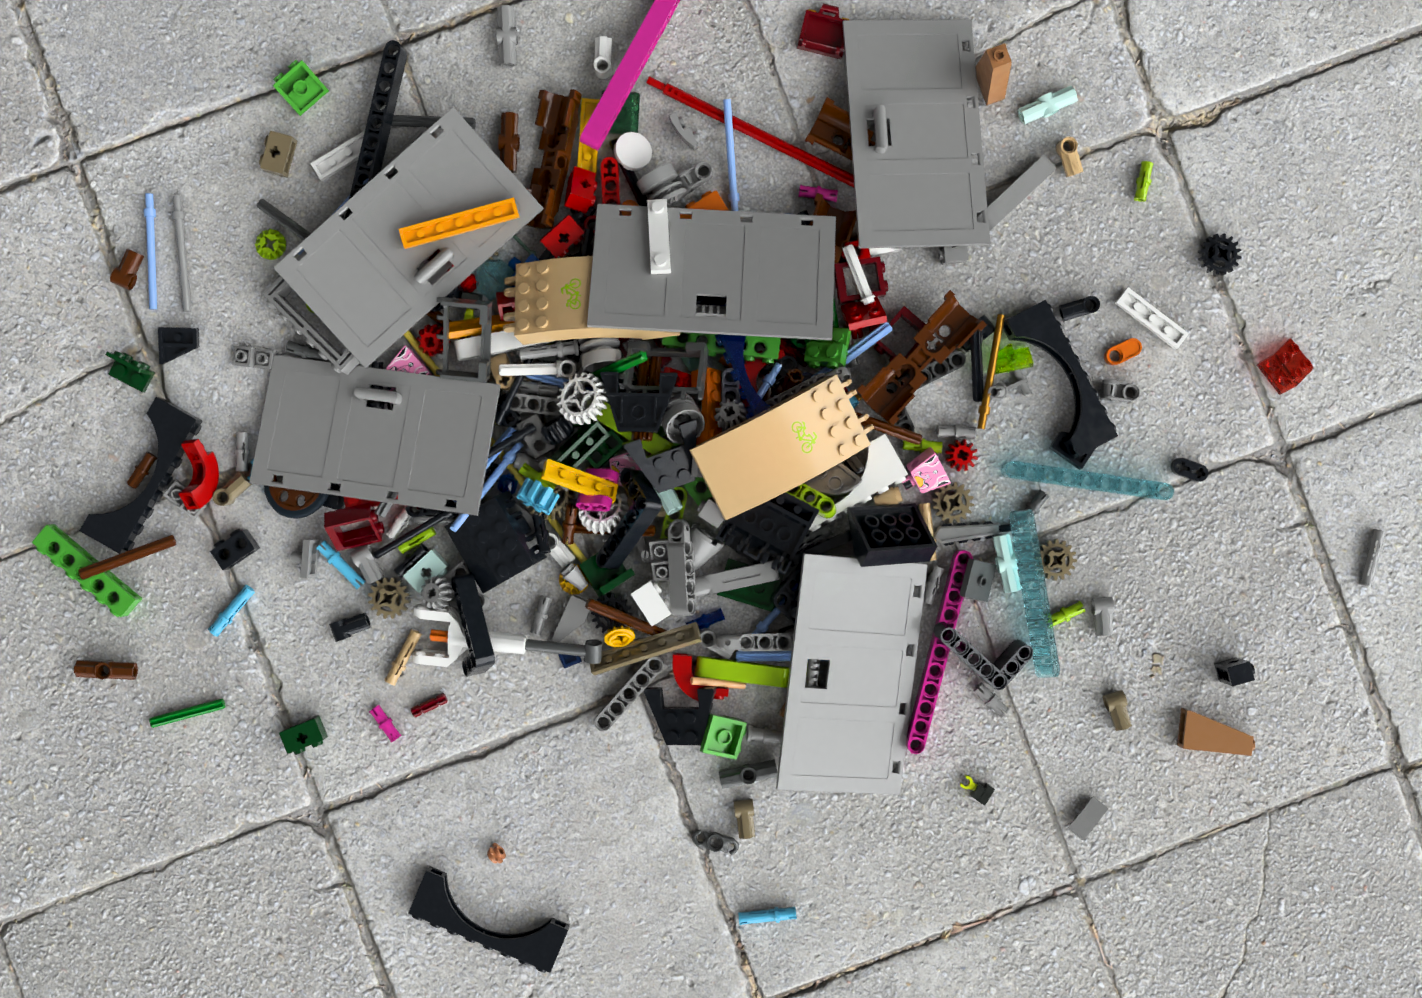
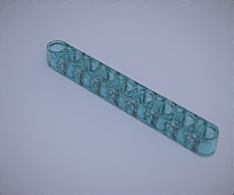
[1001,461,1174,500]
[1009,509,1060,678]

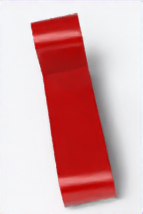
[584,157,621,236]

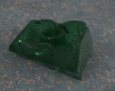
[601,90,640,135]

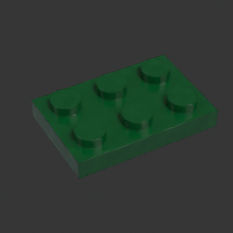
[717,558,783,612]

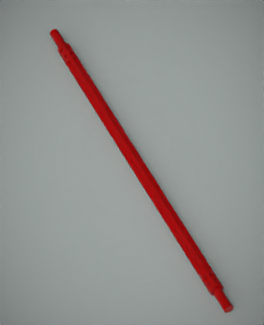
[646,76,854,188]

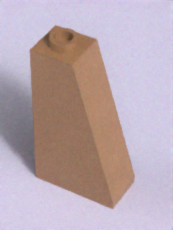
[975,43,1012,106]
[1177,708,1255,756]

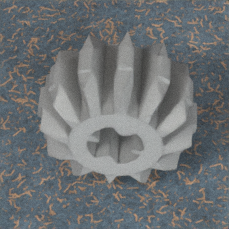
[714,398,748,431]
[420,576,454,609]

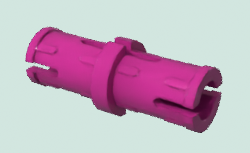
[798,185,838,202]
[369,705,402,743]

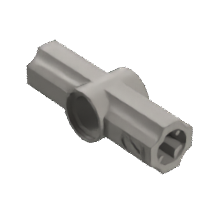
[496,5,518,68]

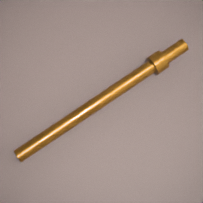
[977,314,1005,430]

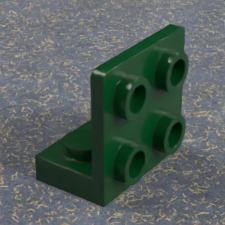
[105,350,155,393]
[579,553,635,597]

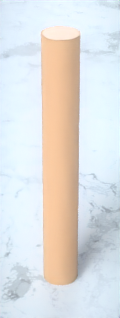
[690,677,746,689]

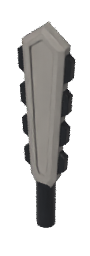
[934,521,1021,546]

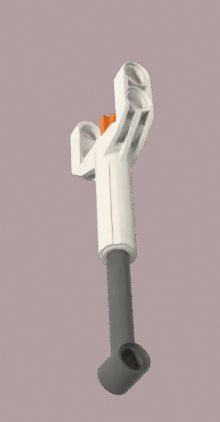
[412,604,602,667]

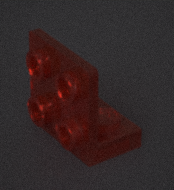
[1257,338,1314,395]

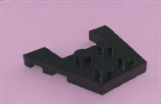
[600,372,678,433]
[622,419,697,493]
[644,687,716,745]

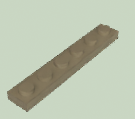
[590,622,702,676]

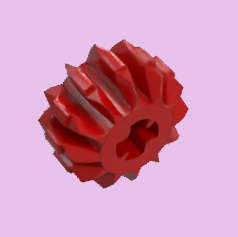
[416,324,451,357]
[945,439,978,472]

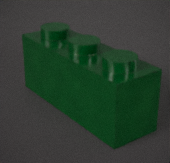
[550,419,610,469]

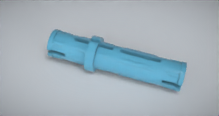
[316,540,366,589]
[208,584,255,637]
[738,907,797,925]

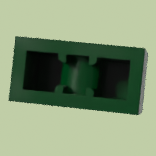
[586,429,624,469]
[279,716,328,755]

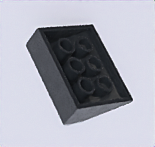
[847,503,938,567]

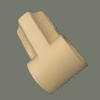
[1056,137,1084,178]

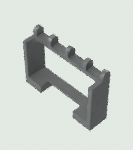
[436,297,492,383]
[623,341,709,400]

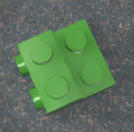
[273,59,329,116]
[804,328,851,369]
[700,713,747,760]

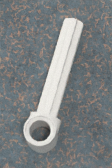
[498,360,576,378]

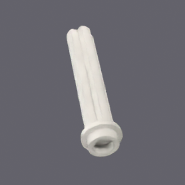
[843,244,875,305]

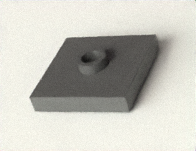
[959,558,997,602]

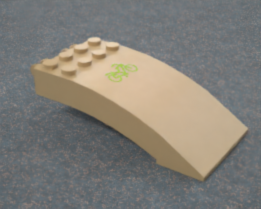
[503,256,680,345]
[689,374,874,520]

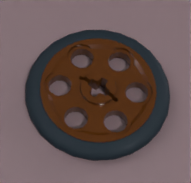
[264,475,331,519]

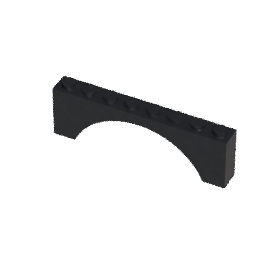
[1003,300,1118,459]
[79,397,202,554]
[408,866,570,973]

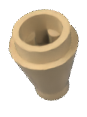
[873,486,903,506]

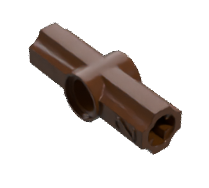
[498,112,520,173]
[74,660,138,680]

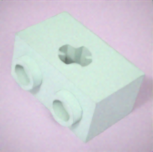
[403,549,450,593]

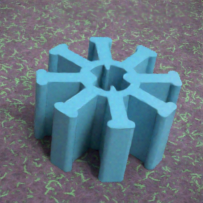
[516,478,560,515]

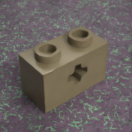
[259,131,298,178]

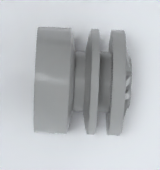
[636,163,688,208]
[578,338,622,373]
[661,393,705,444]

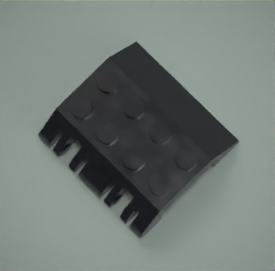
[444,490,547,594]
[716,492,819,575]

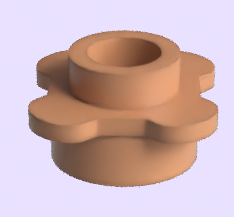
[487,843,506,863]

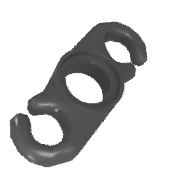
[692,830,739,855]

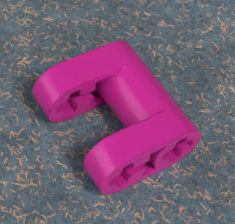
[576,468,619,512]

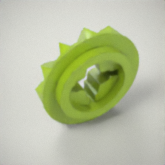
[255,229,286,260]

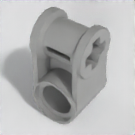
[676,162,713,194]
[1100,379,1140,402]

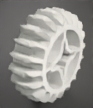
[557,372,609,425]
[578,489,629,535]

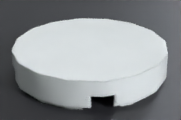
[614,132,652,171]

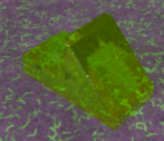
[995,344,1034,374]

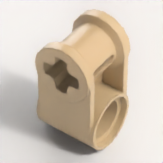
[491,353,515,391]

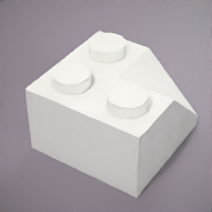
[631,579,672,626]

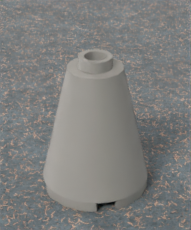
[690,522,725,572]

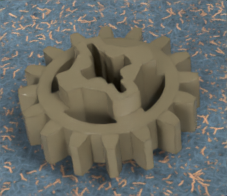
[931,482,974,523]
[1034,539,1077,581]
[368,577,411,619]

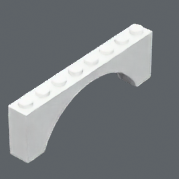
[809,434,908,532]

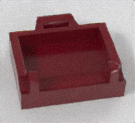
[797,4,849,60]

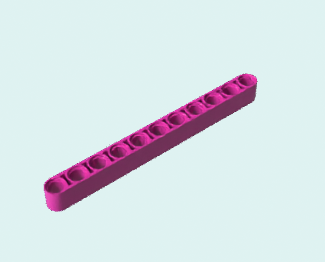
[580,0,681,151]
[906,550,973,754]

